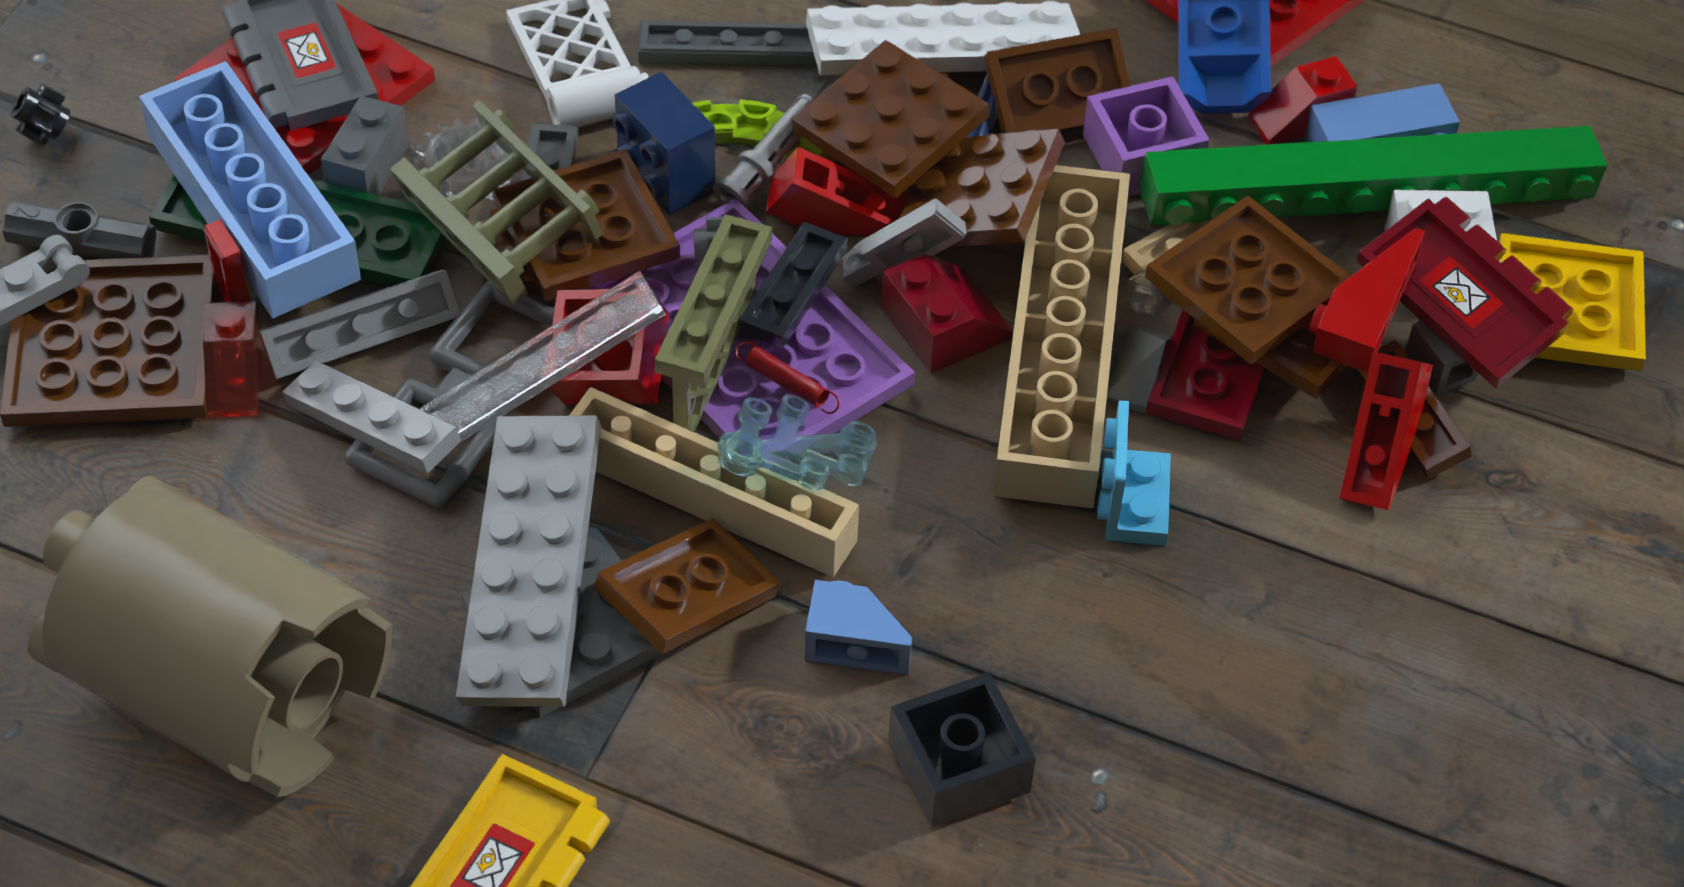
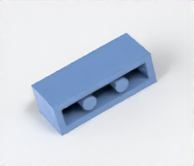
[1304,83,1460,142]

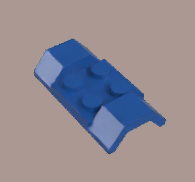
[1179,0,1271,114]

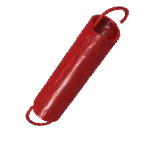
[735,341,840,414]

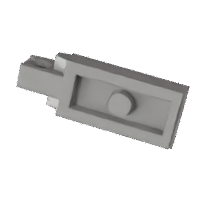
[842,198,966,287]

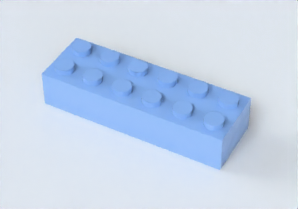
[139,61,361,318]

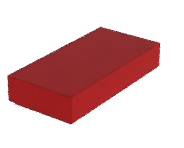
[204,219,253,322]

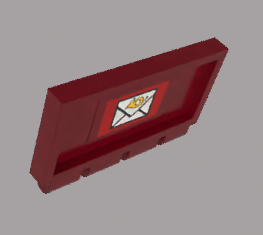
[1357,197,1574,389]

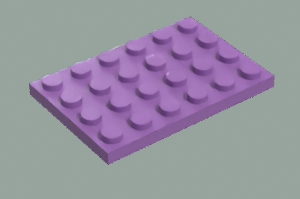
[583,198,915,468]

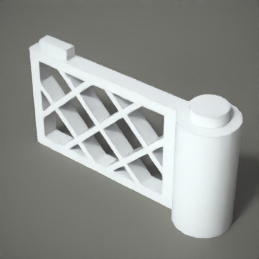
[506,0,649,127]

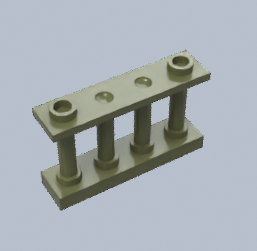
[390,100,603,305]

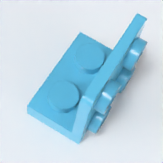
[1097,400,1171,546]

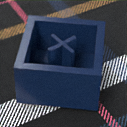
[613,71,716,215]

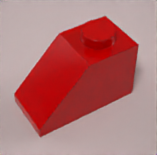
[1248,56,1358,145]

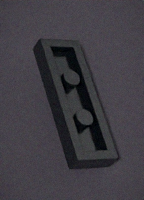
[739,222,847,350]

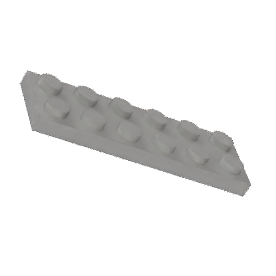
[456,415,601,707]

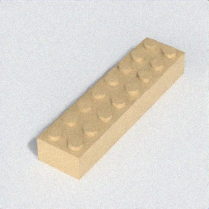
[993,165,1130,508]

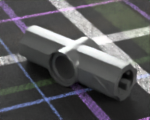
[3,202,157,260]

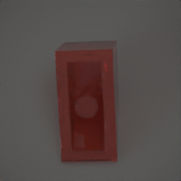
[203,301,263,418]

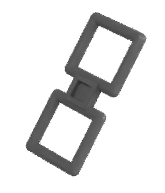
[344,281,555,507]

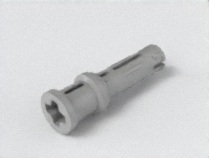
[712,94,814,209]

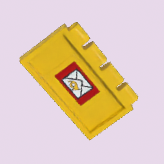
[410,754,610,887]

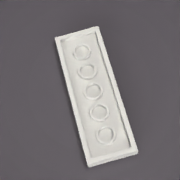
[806,1,1080,75]

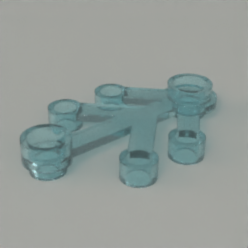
[717,395,877,490]

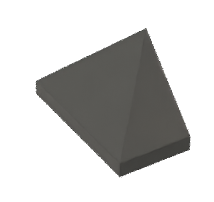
[1106,326,1172,413]

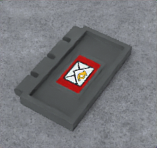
[222,0,379,131]

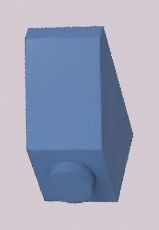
[804,580,912,675]

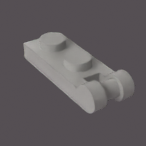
[0,235,90,326]

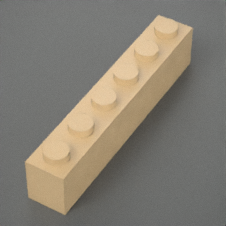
[569,387,859,578]

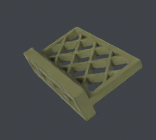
[655,214,772,432]

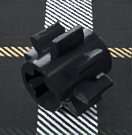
[11,83,70,144]

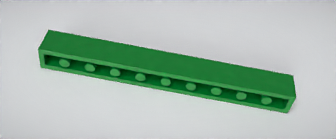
[1138,126,1608,226]

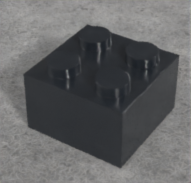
[888,672,1036,828]

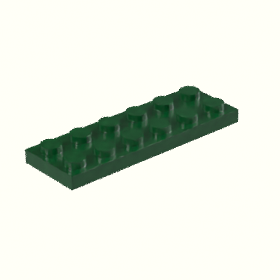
[149,175,447,287]

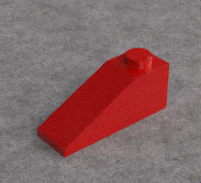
[766,147,909,237]
[1309,228,1425,373]
[1339,352,1433,510]

